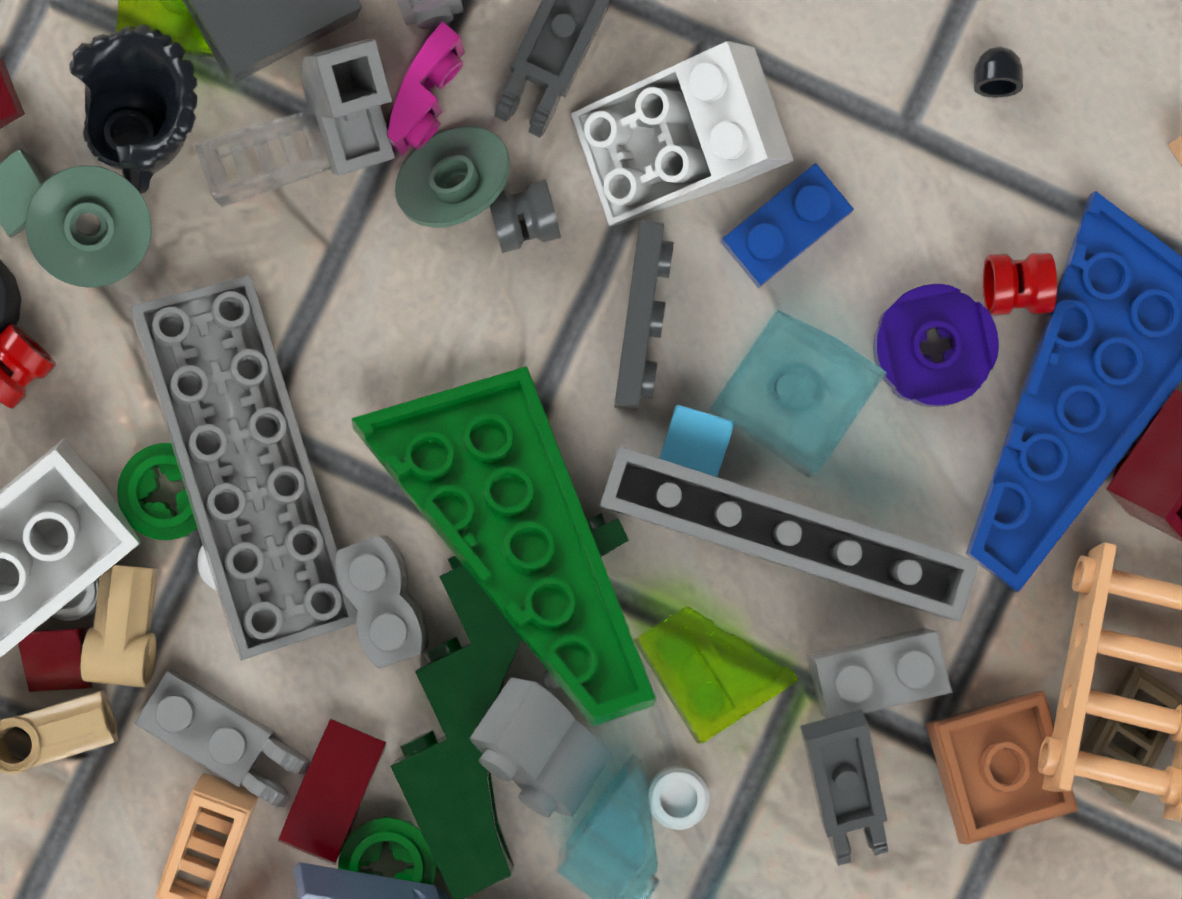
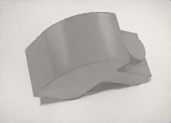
[302,39,395,176]

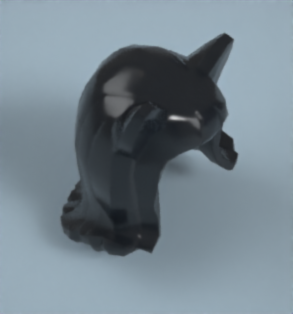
[69,25,198,194]

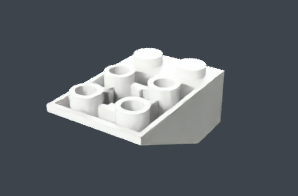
[571,41,794,226]

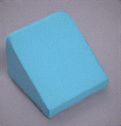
[659,405,735,477]

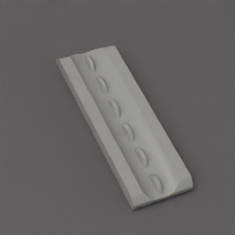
[131,275,357,660]

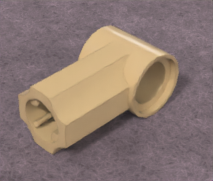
[81,564,158,688]
[0,690,118,774]

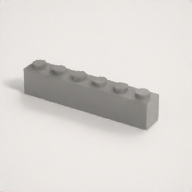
[600,446,979,622]

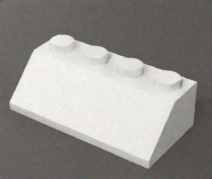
[0,439,141,658]

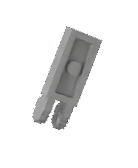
[134,669,310,808]

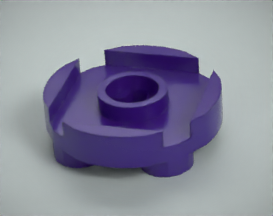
[873,284,999,407]

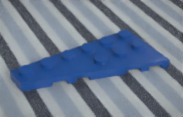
[965,191,1182,592]

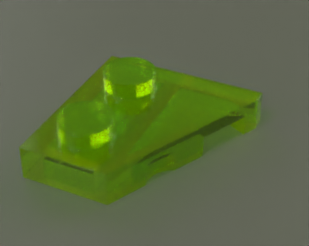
[633,606,799,744]

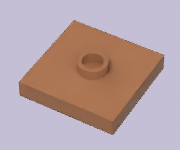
[926,691,1079,845]

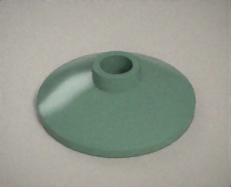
[395,126,511,228]
[25,165,151,288]

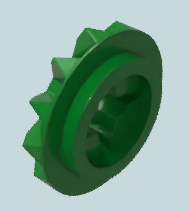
[117,443,197,540]
[338,816,437,885]

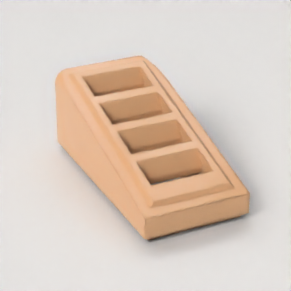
[155,774,259,899]

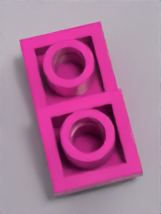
[387,21,465,156]

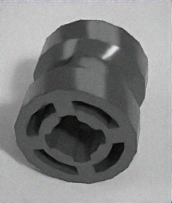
[490,180,561,253]

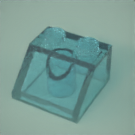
[709,310,886,478]
[557,754,660,899]

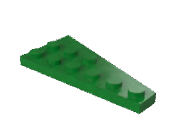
[351,366,656,726]

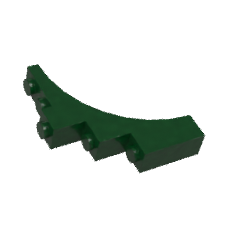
[390,513,629,899]

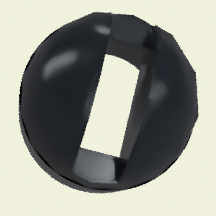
[974,46,1023,98]

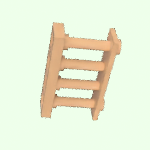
[1038,542,1182,823]

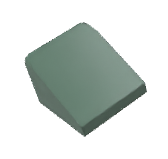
[0,149,46,238]

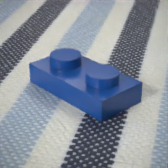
[721,163,854,288]

